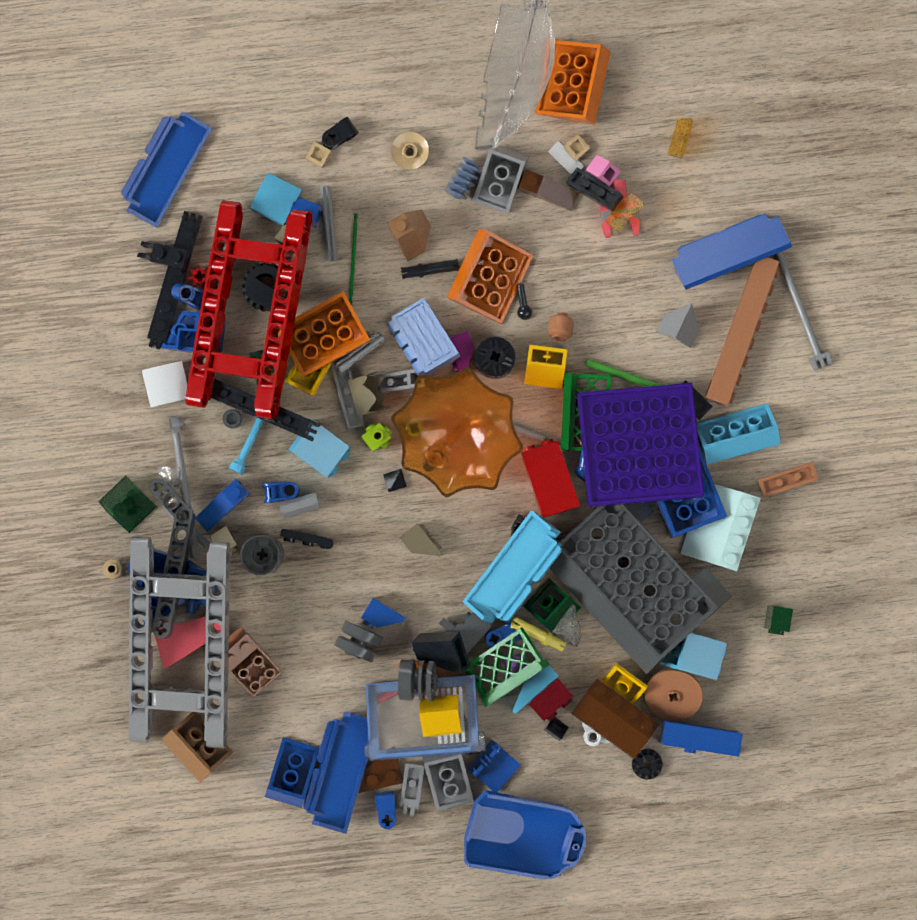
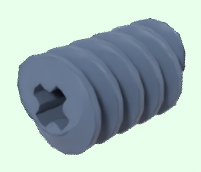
[444,157,482,200]

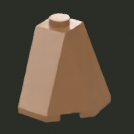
[387,209,431,262]

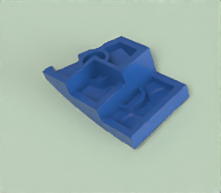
[161,311,226,353]

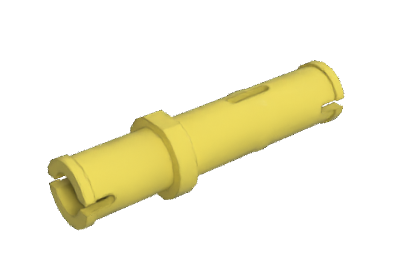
[511,617,566,652]

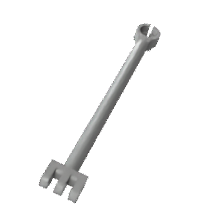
[775,251,832,371]
[169,416,201,560]

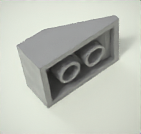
[473,143,529,214]
[423,743,474,811]

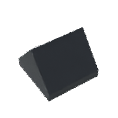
[544,717,569,741]

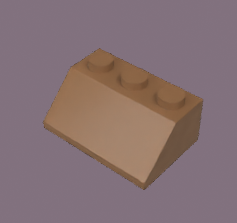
[161,712,233,783]

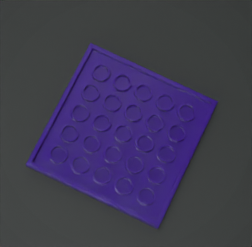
[577,383,704,507]

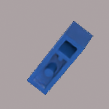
[196,479,250,532]

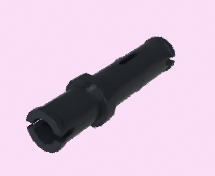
[401,259,459,279]

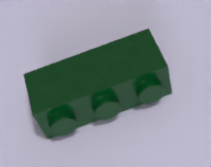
[764,606,793,635]

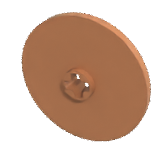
[645,669,703,722]

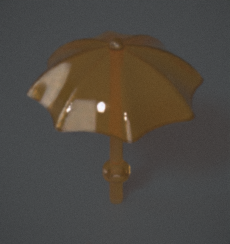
[391,368,523,497]

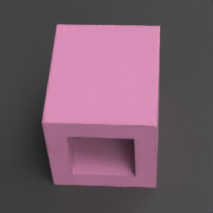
[586,155,621,186]

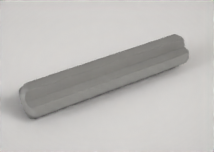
[335,332,385,372]

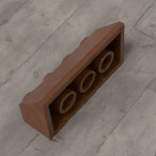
[571,678,659,759]

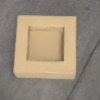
[563,134,590,162]
[305,141,331,168]

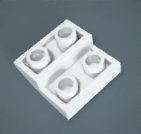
[142,361,187,408]

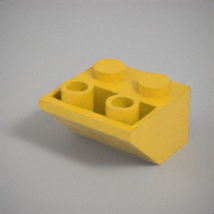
[524,344,567,389]

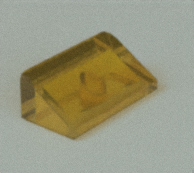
[668,118,693,159]
[604,192,645,234]

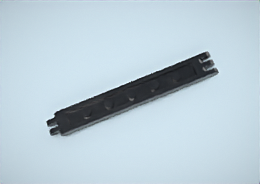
[147,211,203,350]
[211,379,320,442]

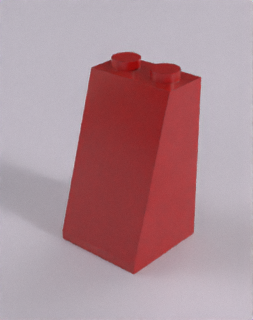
[521,439,580,518]

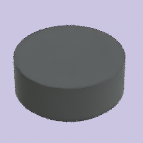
[223,409,242,429]

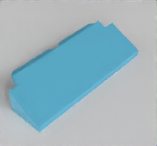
[463,510,562,624]

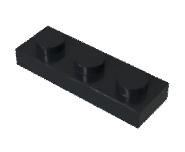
[566,167,623,212]

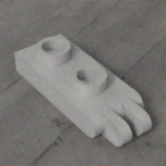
[399,763,425,817]

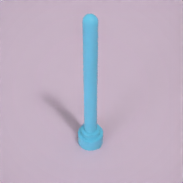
[229,418,264,475]

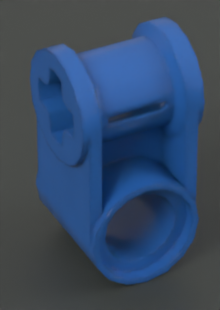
[171,283,204,311]
[262,482,300,503]
[485,622,523,647]
[375,791,396,829]

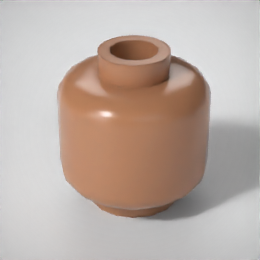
[548,312,574,342]

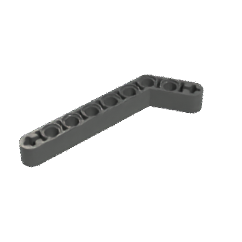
[150,478,196,639]

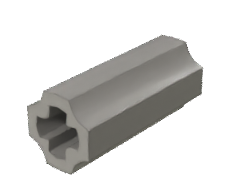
[279,492,320,518]

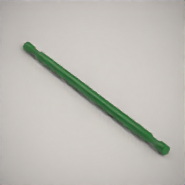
[349,213,358,305]

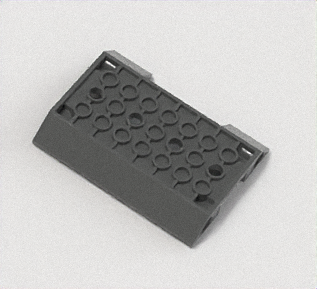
[550,502,732,674]

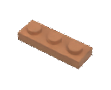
[757,461,819,498]

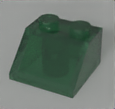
[98,475,157,533]

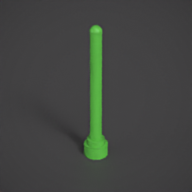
[585,359,671,387]

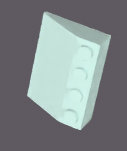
[680,484,761,572]

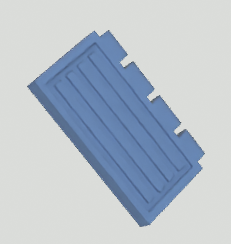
[387,298,461,376]

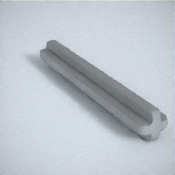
[320,186,337,262]

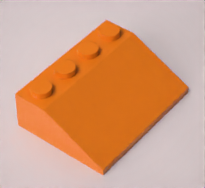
[535,40,611,125]
[446,229,534,324]
[278,291,371,378]

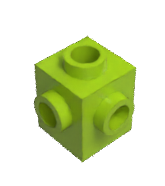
[361,422,392,453]

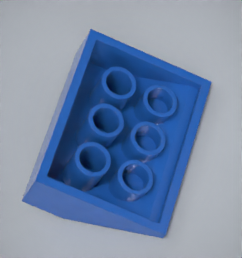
[656,447,727,539]

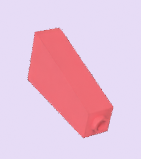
[155,616,221,668]

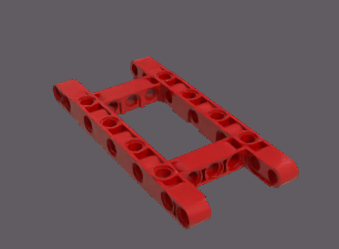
[185,200,313,420]

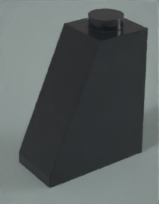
[412,631,470,675]

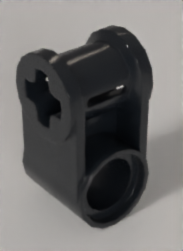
[322,117,359,150]

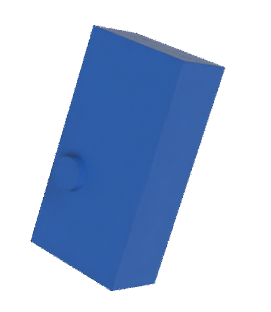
[660,720,743,757]

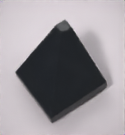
[383,469,407,493]

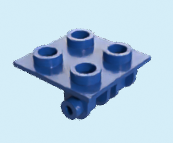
[467,740,521,792]

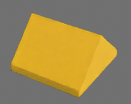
[285,362,332,396]
[602,663,648,704]
[419,695,462,737]

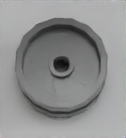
[334,620,383,662]

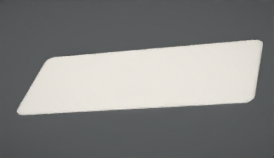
[548,141,584,174]

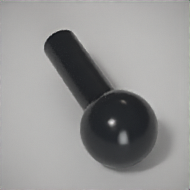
[516,284,532,320]

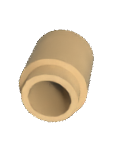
[103,560,124,579]

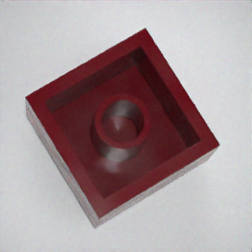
[528,678,573,721]

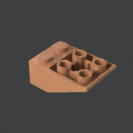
[228,626,282,697]

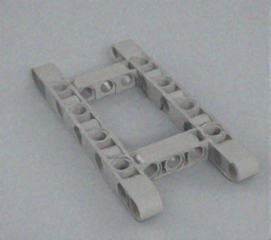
[129,536,230,748]

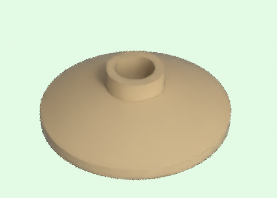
[391,132,429,170]

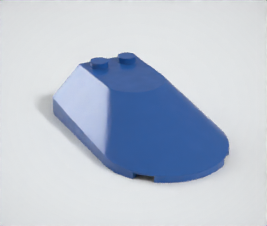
[464,790,586,879]

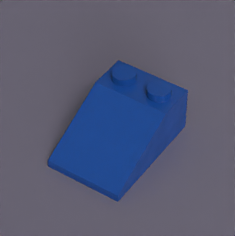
[265,737,320,808]

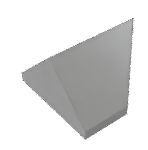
[656,303,699,348]

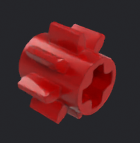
[188,265,208,289]

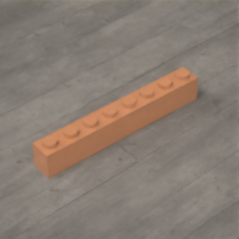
[705,257,781,406]

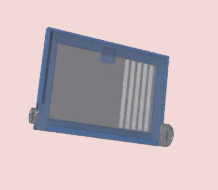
[364,675,486,761]

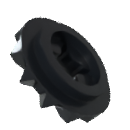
[632,749,663,780]

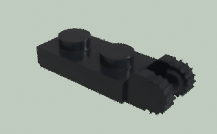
[137,241,190,270]
[280,529,333,549]

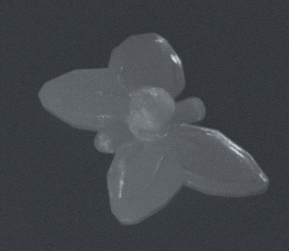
[157,466,183,503]

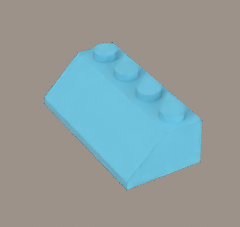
[696,403,781,464]

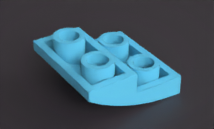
[250,173,302,226]

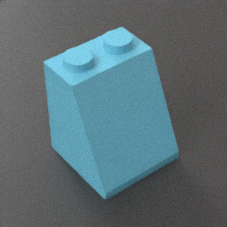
[288,418,351,478]
[660,633,727,680]

